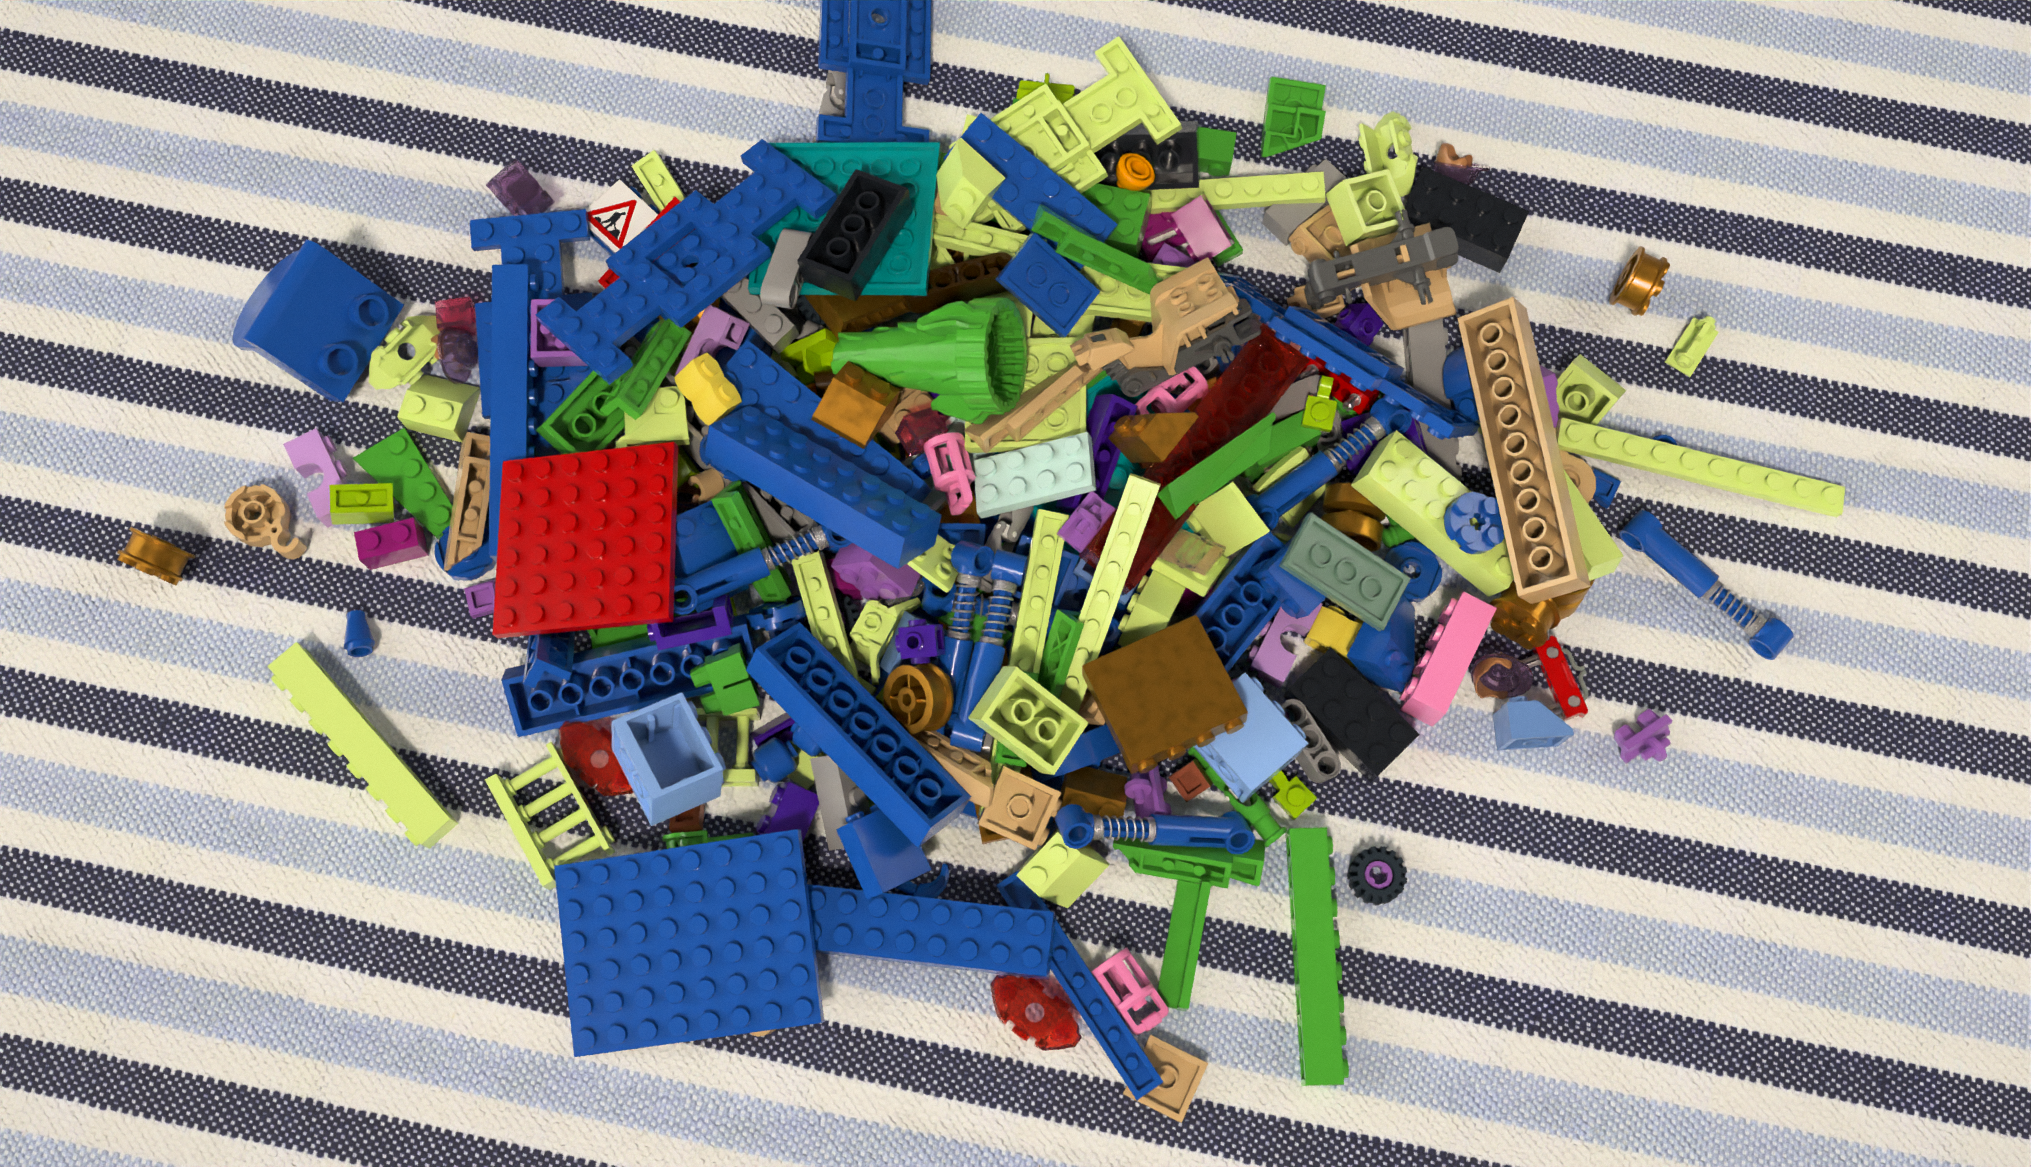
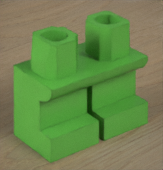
[690,643,760,716]

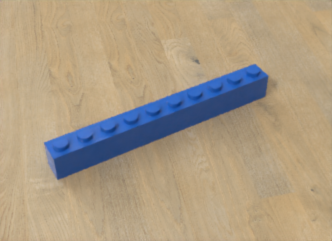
[489,264,539,562]

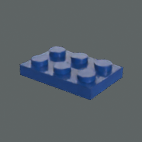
[995,232,1100,338]

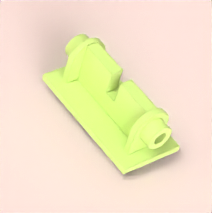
[1665,316,1719,377]

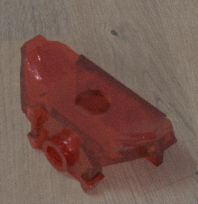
[558,720,633,796]
[990,974,1082,1051]

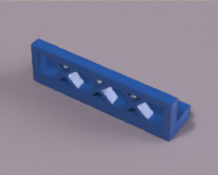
[523,631,575,689]

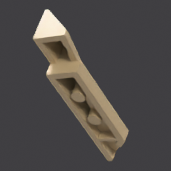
[965,361,1103,453]
[444,432,490,571]
[910,731,994,808]

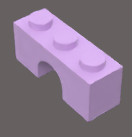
[674,305,750,377]
[283,428,348,528]
[1246,603,1323,689]

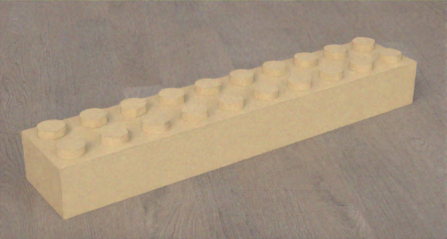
[1457,297,1591,604]

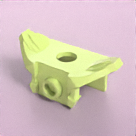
[1358,111,1418,197]
[368,315,446,390]
[850,597,921,686]

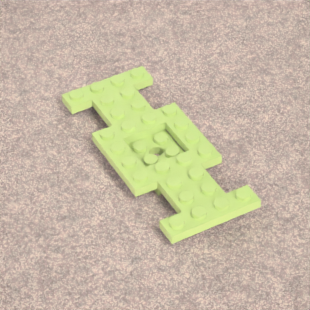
[930,36,1182,270]

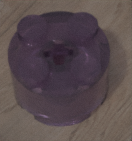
[486,158,555,216]

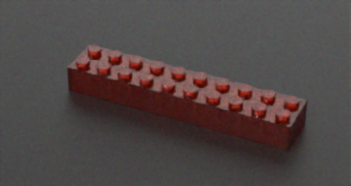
[1078,323,1310,594]

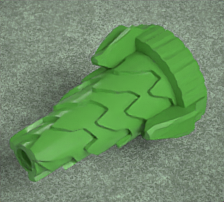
[831,297,1027,424]

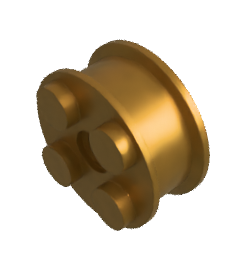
[1609,246,1670,316]
[117,527,195,586]
[1489,580,1561,650]
[883,663,954,734]

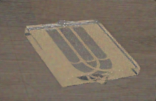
[1159,529,1226,576]

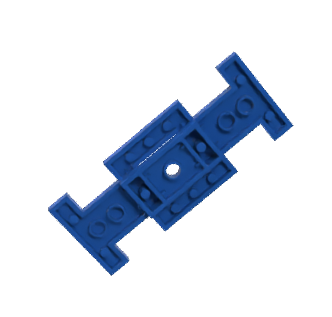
[816,0,931,143]
[535,139,837,385]
[470,209,594,503]
[1217,272,1480,440]

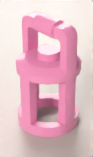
[1135,366,1208,415]
[923,432,976,515]
[1091,948,1169,1035]

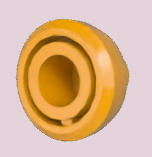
[1116,153,1155,191]

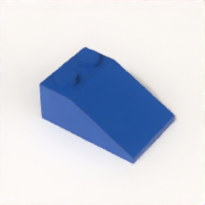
[675,501,749,614]
[1347,594,1415,693]

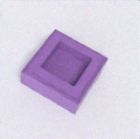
[464,580,495,619]

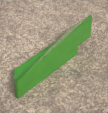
[1031,204,1163,295]
[1157,412,1276,520]
[1113,837,1265,889]

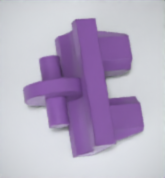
[1057,491,1116,553]
[1614,709,1673,764]
[1124,765,1172,820]

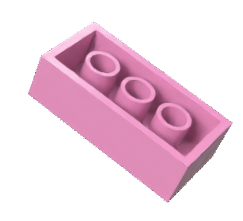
[1399,591,1497,727]

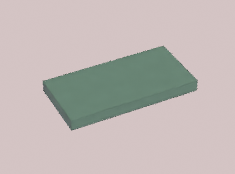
[1279,513,1411,631]

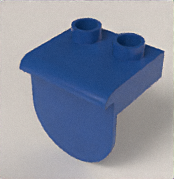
[232,239,404,402]

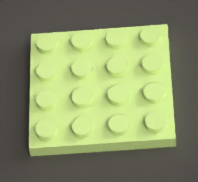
[964,337,1087,453]

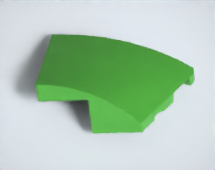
[1261,76,1326,158]

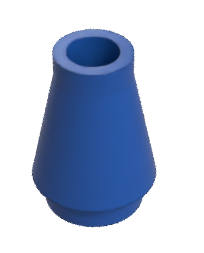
[344,610,375,657]

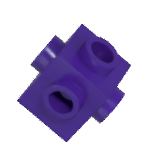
[1334,303,1384,346]
[895,619,946,664]

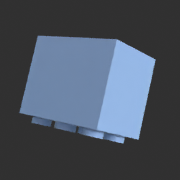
[1193,673,1308,803]
[612,692,726,826]

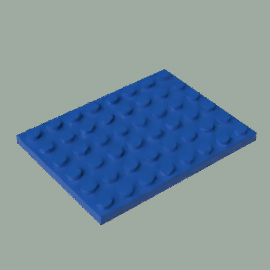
[554,829,825,1057]

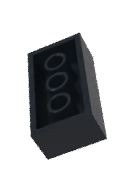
[1094,121,1200,190]
[1404,166,1529,273]
[797,169,913,301]
[1283,648,1420,783]

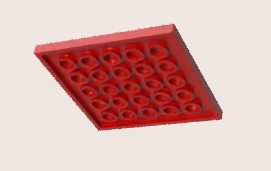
[492,442,678,638]

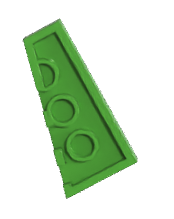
[353,428,453,540]

